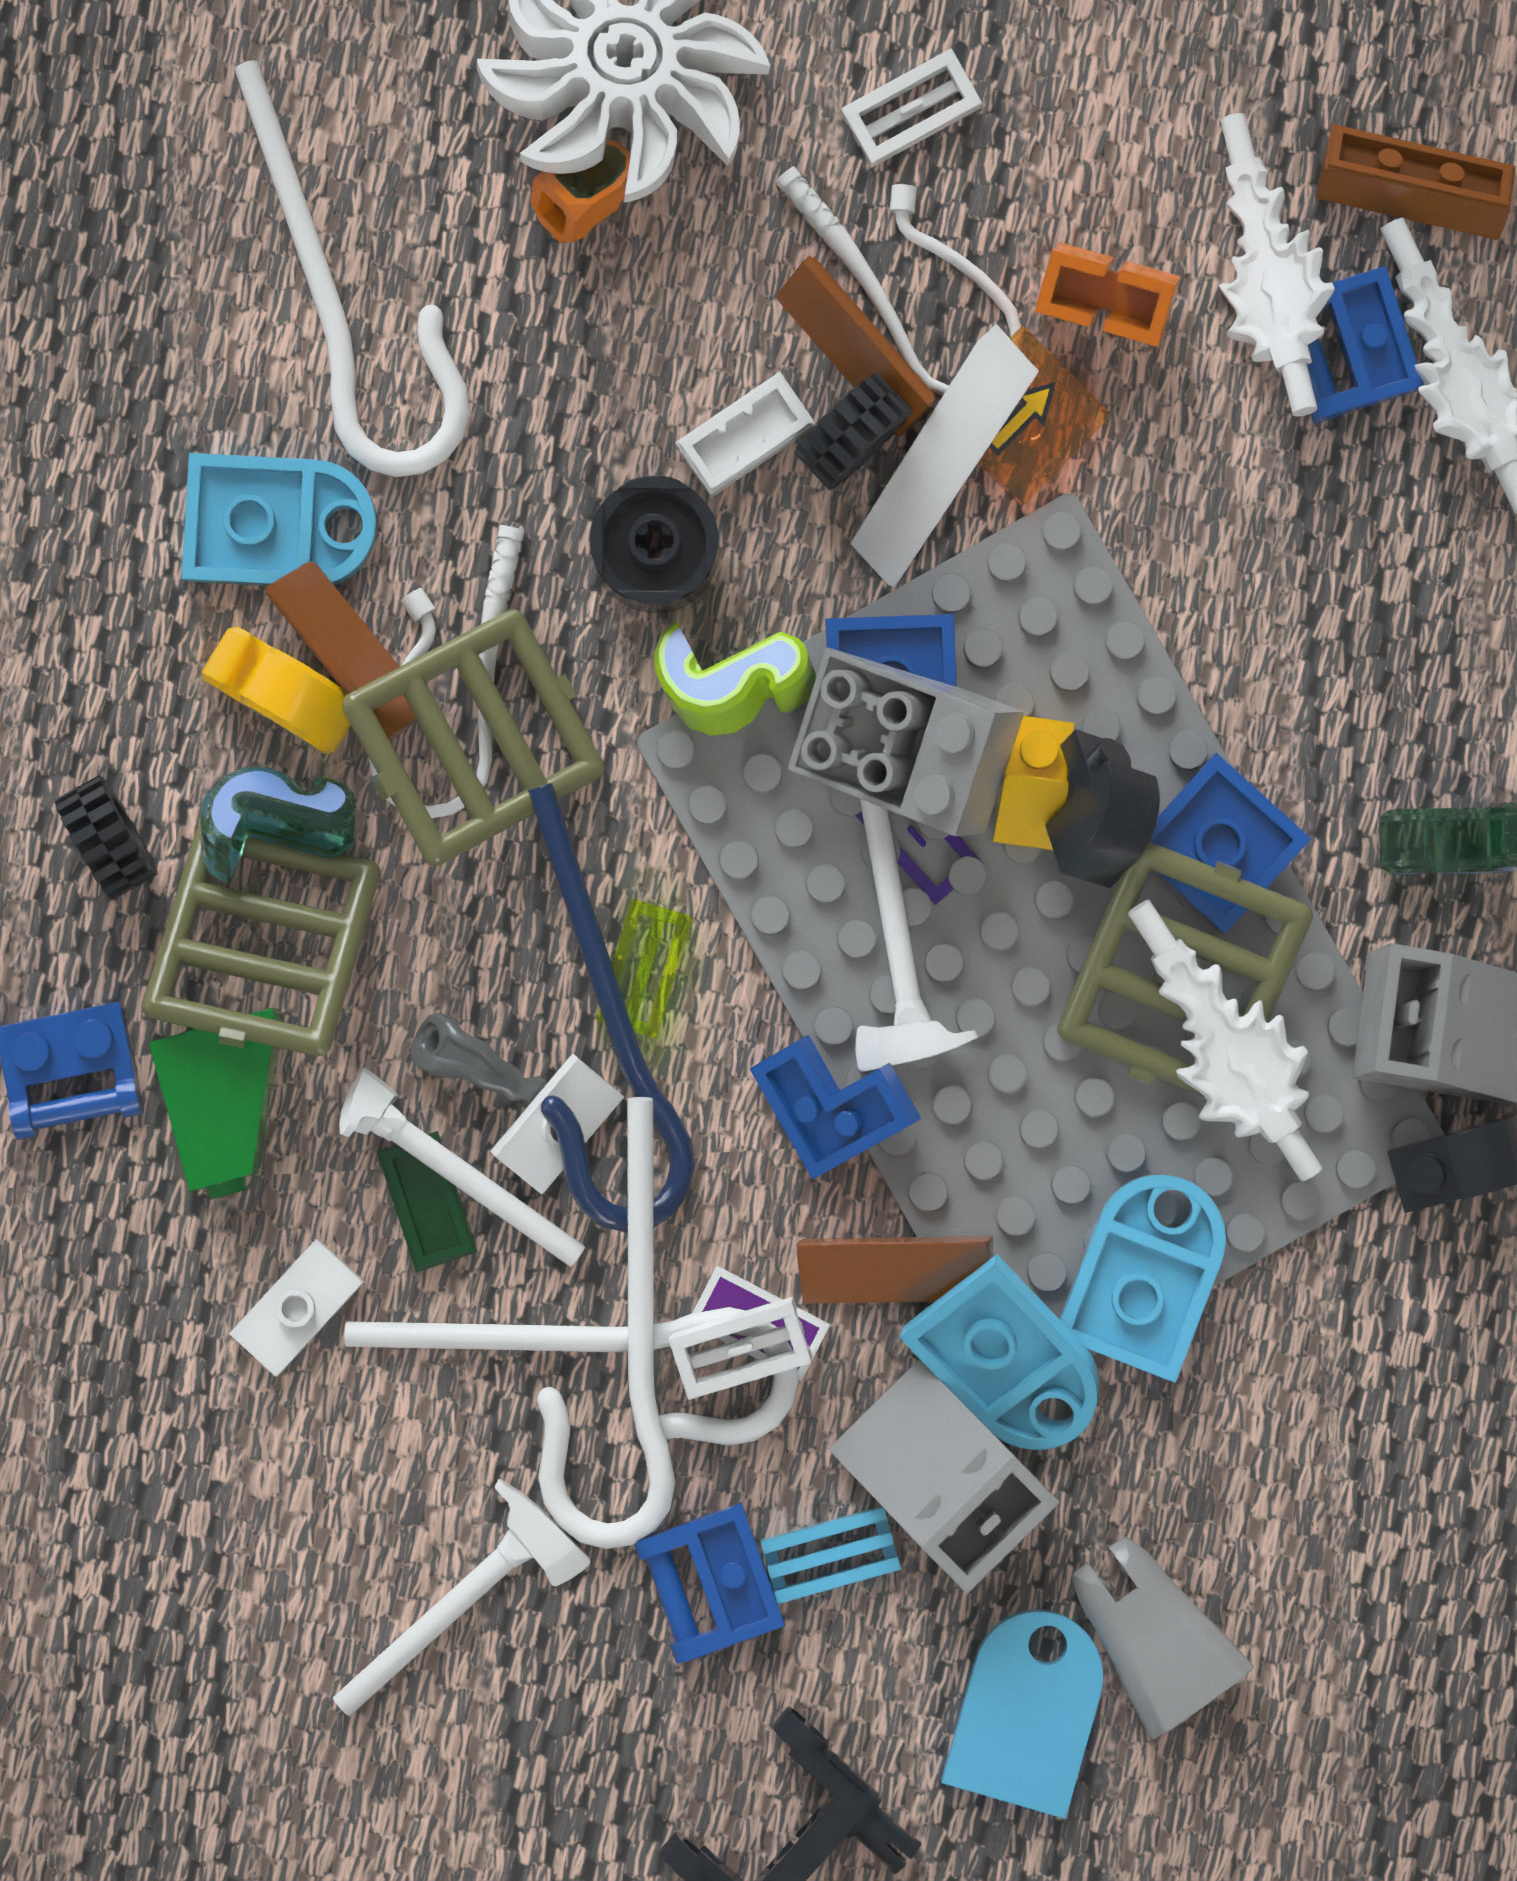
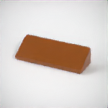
[1315,124,1516,240]
[777,255,935,437]
[265,562,417,739]
[797,1236,994,1303]

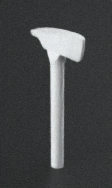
[856,799,979,1072]
[339,1067,585,1267]
[333,1479,590,1716]

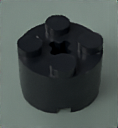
[590,475,719,613]

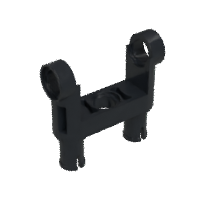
[658,1706,922,1881]

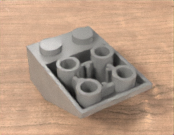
[787,648,1025,836]
[1352,943,1517,1106]
[828,1359,1060,1594]

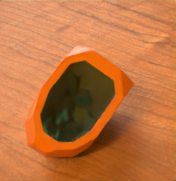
[530,139,631,243]

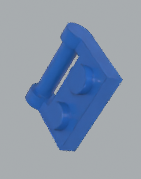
[1307,266,1424,424]
[0,1002,144,1140]
[634,1502,785,1664]

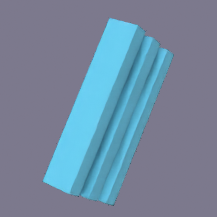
[760,1506,901,1604]

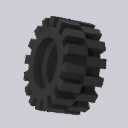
[794,373,912,490]
[54,775,158,900]

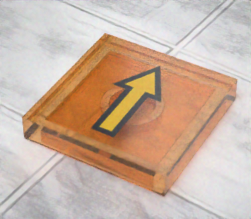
[978,325,1112,506]

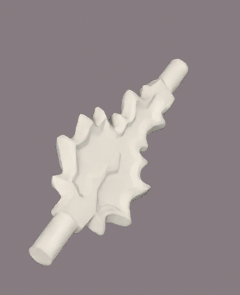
[1219,113,1335,416]
[1380,217,1517,515]
[1128,900,1323,1182]

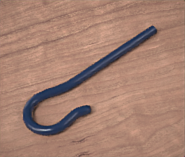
[528,783,695,1233]

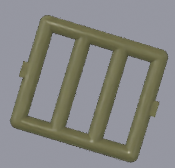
[342,609,605,866]
[142,824,381,1056]
[1057,841,1313,1097]

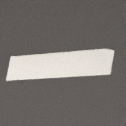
[850,324,1039,587]

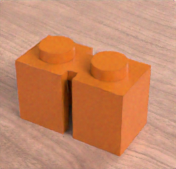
[1035,242,1181,347]

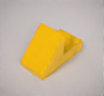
[992,716,1075,851]

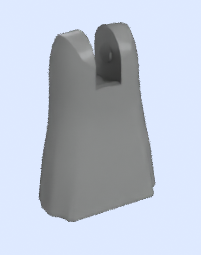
[1072,1537,1254,1740]

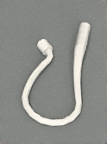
[775,166,1023,397]
[368,525,524,818]

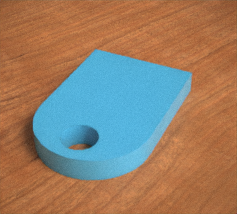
[181,453,377,586]
[1059,1174,1226,1383]
[899,1254,1100,1450]
[941,1609,1103,1819]

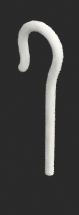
[234,60,470,477]
[537,1097,676,1549]
[344,1307,799,1446]

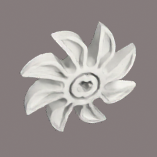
[477,0,770,202]

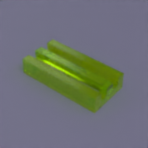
[595,898,693,1039]

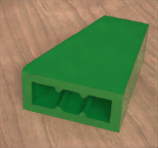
[148,1007,283,1200]

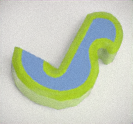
[654,621,816,736]

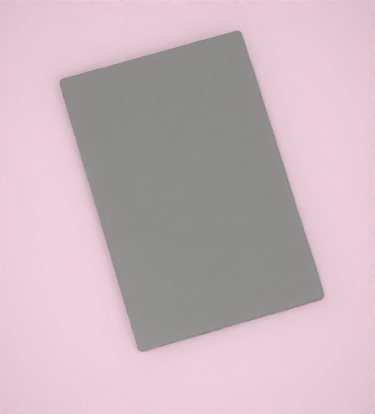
[637,494,1445,1356]

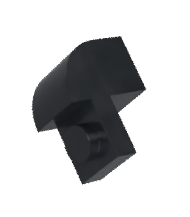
[1045,729,1160,889]
[1387,1114,1517,1213]

